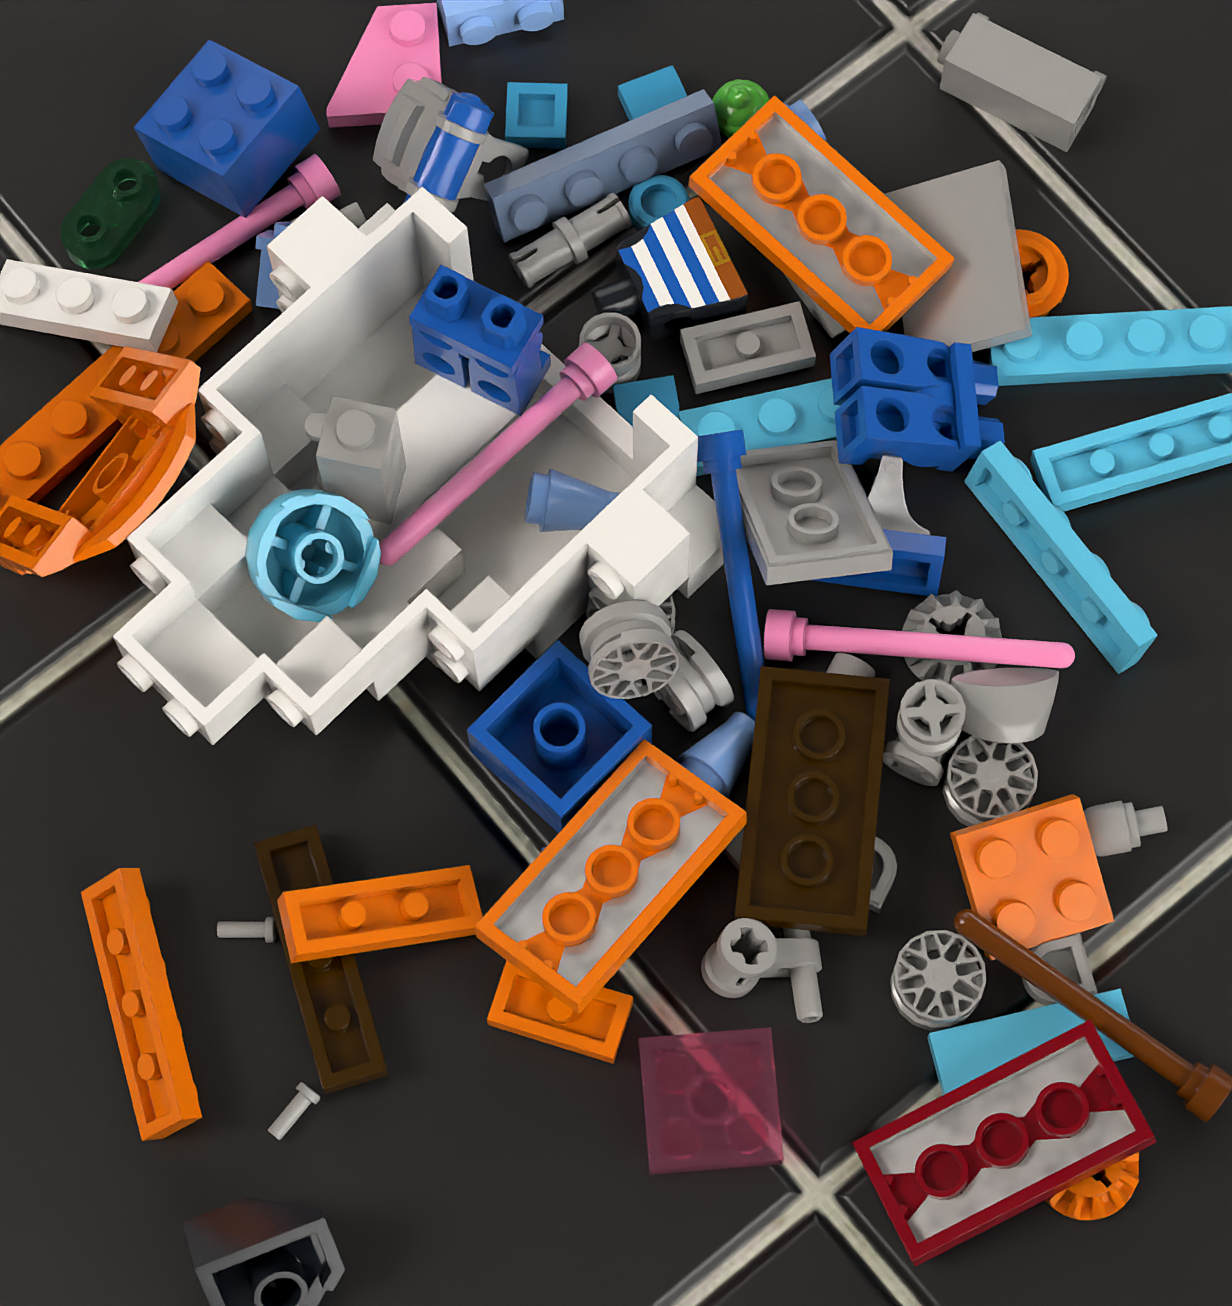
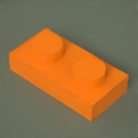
[487,960,633,1064]

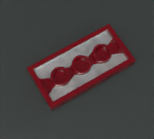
[852,1019,1156,1267]

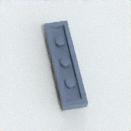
[483,89,722,243]

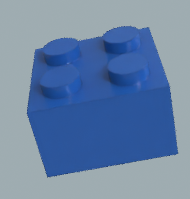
[134,40,320,218]
[467,640,652,833]

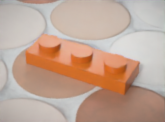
[277,865,483,963]

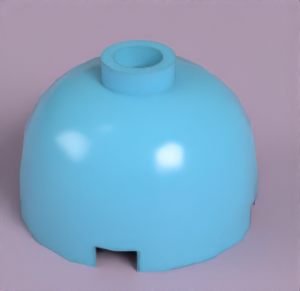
[245,489,381,622]

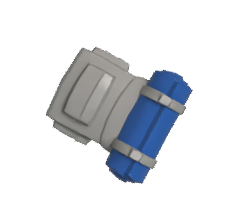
[373,77,529,212]

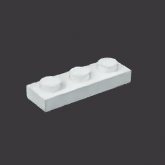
[0,259,178,353]

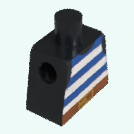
[592,196,748,342]

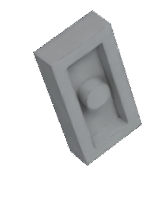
[680,301,816,394]

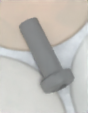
[217,917,278,943]
[268,1082,321,1140]

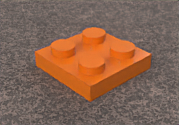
[950,794,1114,961]

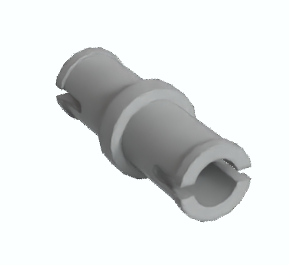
[508,192,632,289]

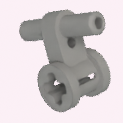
[701,918,823,1023]

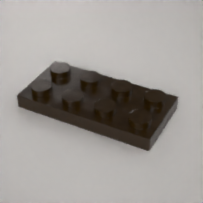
[735,666,890,936]

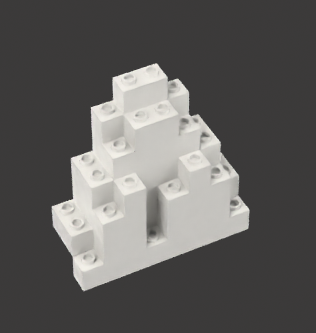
[113,187,724,745]

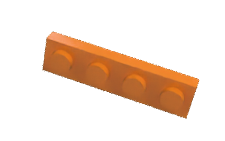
[81,868,202,1141]

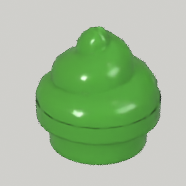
[712,79,769,138]

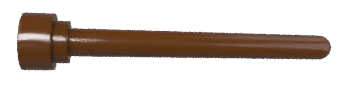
[954,909,1232,1123]

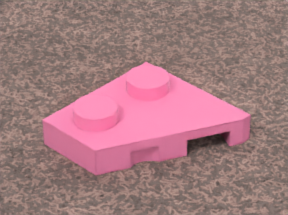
[326,3,442,128]

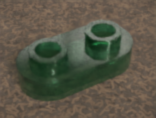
[60,158,161,269]

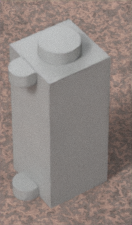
[937,12,1107,152]
[304,396,406,524]

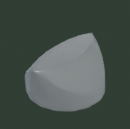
[951,668,1059,743]

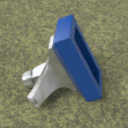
[812,455,946,596]

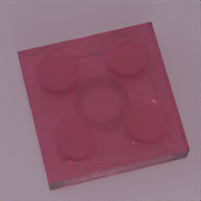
[639,1027,784,1175]

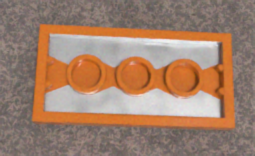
[688,95,955,333]
[474,739,747,1015]

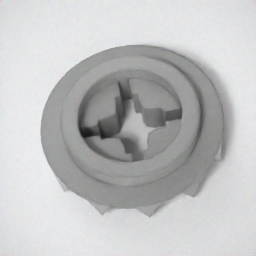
[902,590,1002,685]

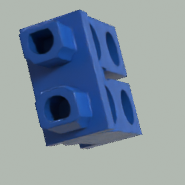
[409,265,551,416]
[830,327,1005,472]

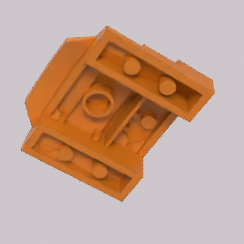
[0,346,200,577]

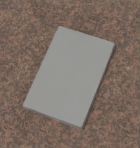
[884,160,1032,352]
[736,440,893,585]

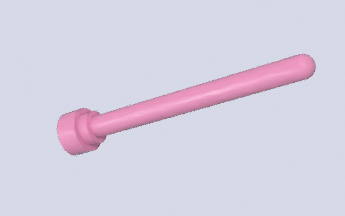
[138,154,341,289]
[379,342,617,566]
[764,609,1075,668]

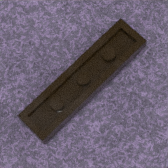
[254,824,389,1094]

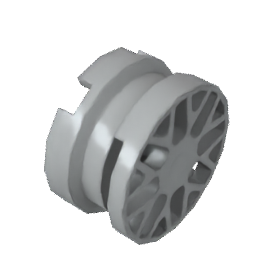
[579,600,679,699]
[645,630,734,732]
[943,735,1038,827]
[890,930,986,1031]

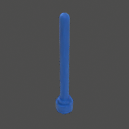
[697,429,765,721]

